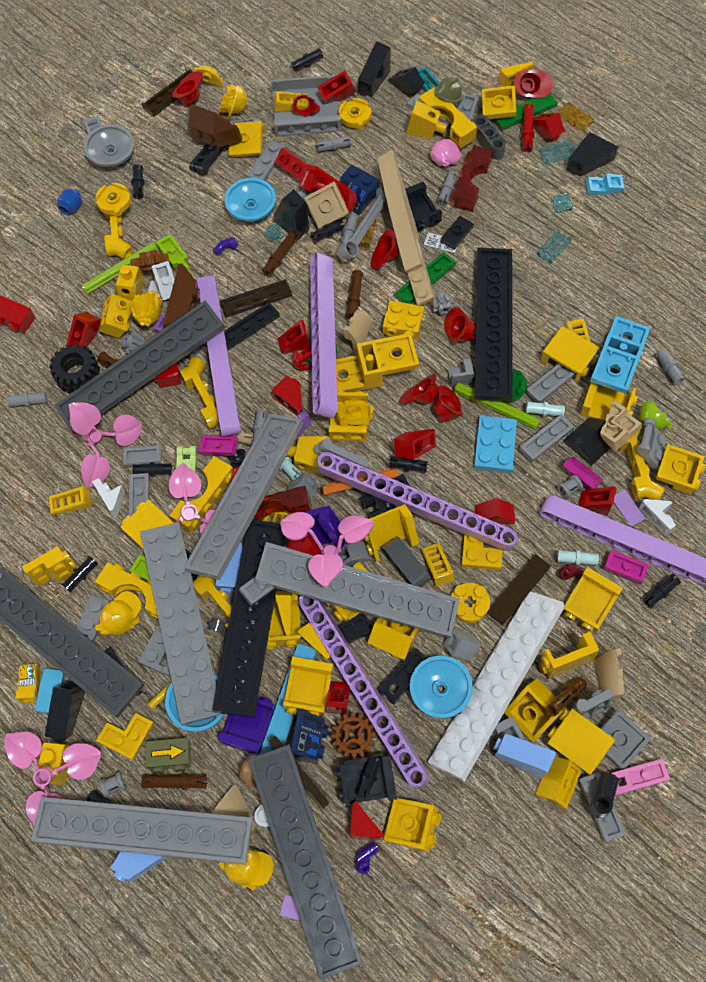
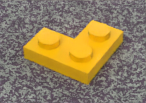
[462,534,503,571]
[96,713,155,761]

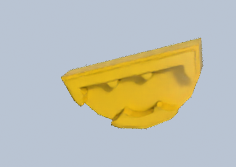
[193,65,223,87]

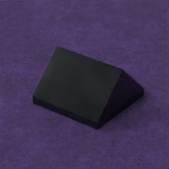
[563,417,611,466]

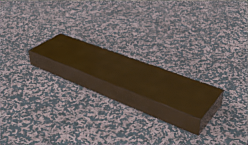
[142,69,193,117]
[220,279,292,318]
[487,554,551,626]
[268,736,329,811]

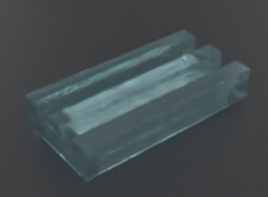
[539,139,576,164]
[537,230,572,264]

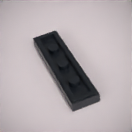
[224,302,280,351]

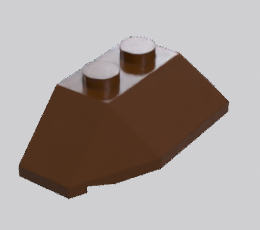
[188,104,242,148]
[163,263,200,328]

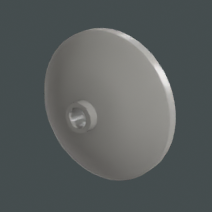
[84,124,135,167]

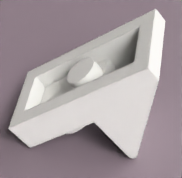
[151,261,175,300]
[92,478,125,518]
[639,499,676,536]

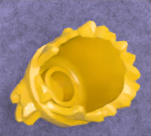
[219,84,248,120]
[130,291,163,326]
[95,591,142,636]
[218,848,274,890]

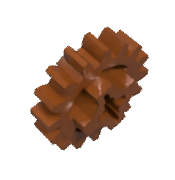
[130,250,169,271]
[331,712,376,759]

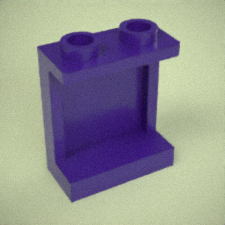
[304,505,345,547]
[217,697,275,755]

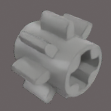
[432,292,454,315]
[122,331,144,353]

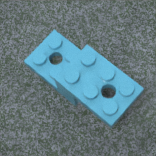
[590,316,650,394]

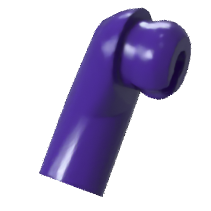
[213,237,239,256]
[355,841,379,874]

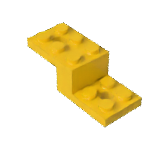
[336,333,419,392]

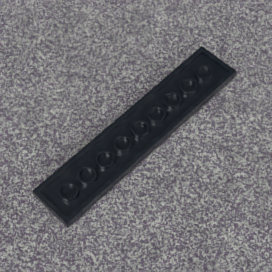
[474,247,513,402]
[212,519,286,719]

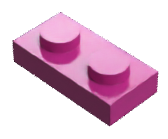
[198,435,238,456]
[563,456,604,489]
[604,550,649,584]

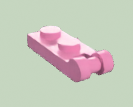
[611,759,670,796]

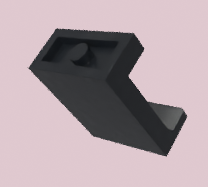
[405,181,442,232]
[335,752,397,807]

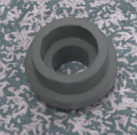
[207,618,226,633]

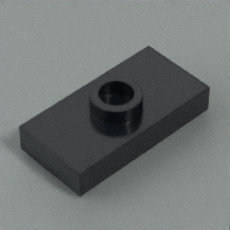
[440,216,474,250]
[329,614,372,644]

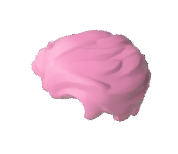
[430,139,461,167]

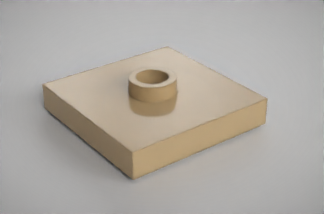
[304,182,350,229]

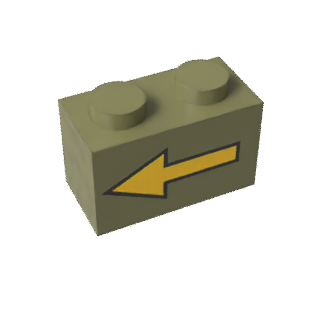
[145,738,192,774]

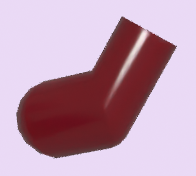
[559,564,586,580]

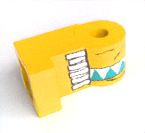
[15,663,40,704]

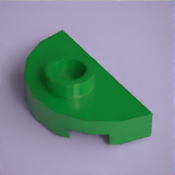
[502,369,527,403]

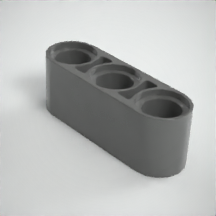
[473,114,506,160]
[381,536,431,587]

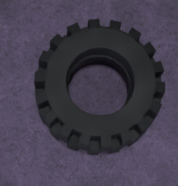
[50,344,100,394]

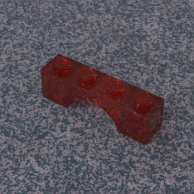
[452,145,493,212]
[253,486,312,520]

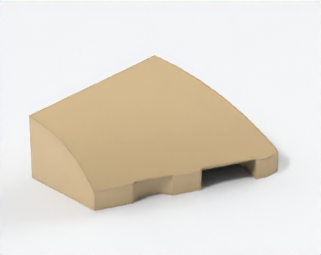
[343,309,372,351]
[600,400,642,452]
[595,648,624,700]
[211,784,258,835]

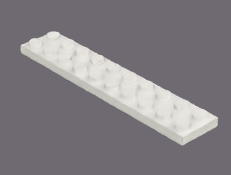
[428,592,565,781]

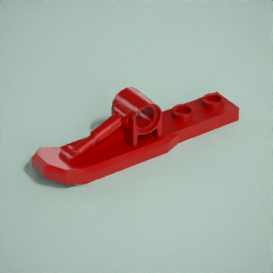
[274,147,357,212]

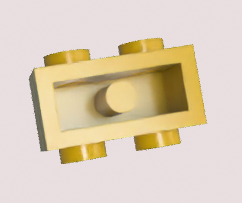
[99,293,132,339]

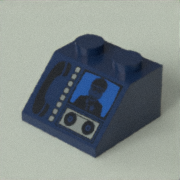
[339,164,379,215]
[291,710,329,765]

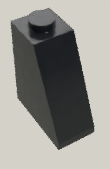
[358,41,391,97]
[567,132,619,177]
[274,189,310,241]
[44,680,85,742]

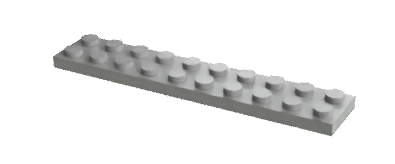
[184,414,304,580]
[140,522,223,726]
[254,542,460,638]
[31,797,254,865]

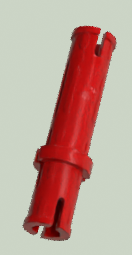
[521,103,535,152]

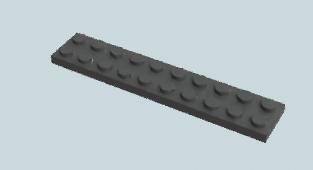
[54,300,226,434]
[0,568,145,718]
[248,745,363,980]

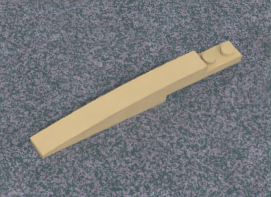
[378,150,436,306]

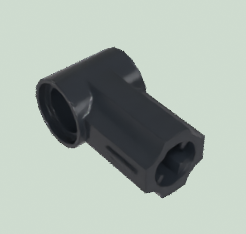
[589,772,620,819]

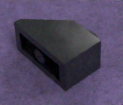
[388,66,425,95]

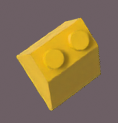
[368,618,420,660]
[504,678,568,743]

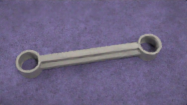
[339,185,387,260]

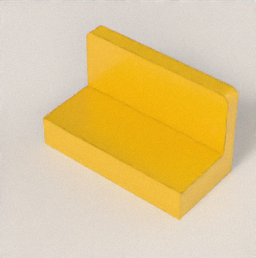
[536,757,582,809]

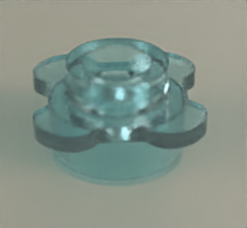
[264,224,284,242]

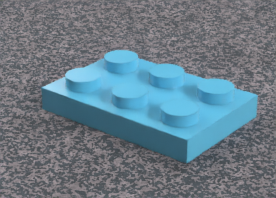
[474,415,517,473]

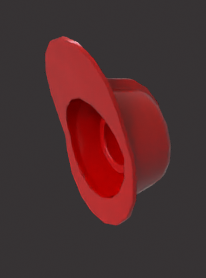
[514,70,553,98]
[172,71,203,107]
[370,229,400,269]
[444,307,475,343]
[400,374,439,405]
[434,385,463,422]

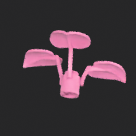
[68,402,142,487]
[169,463,216,535]
[280,512,374,588]
[4,731,102,825]

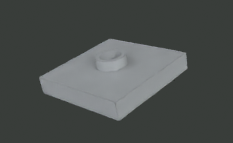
[601,709,652,770]

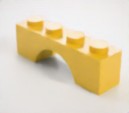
[419,87,477,149]
[169,456,233,534]
[95,562,159,620]

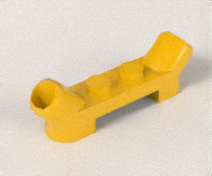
[104,197,133,260]
[179,357,220,430]
[619,424,665,500]
[193,575,233,630]

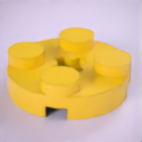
[339,98,371,130]
[96,183,131,217]
[336,399,373,426]
[451,583,490,623]

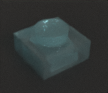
[551,193,573,213]

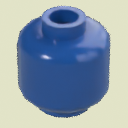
[57,189,83,215]

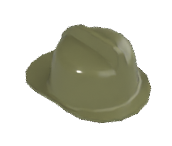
[434,78,464,103]

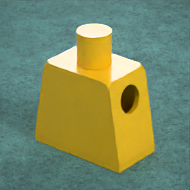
[406,100,447,139]
[116,265,145,302]
[287,436,330,477]
[39,742,71,786]

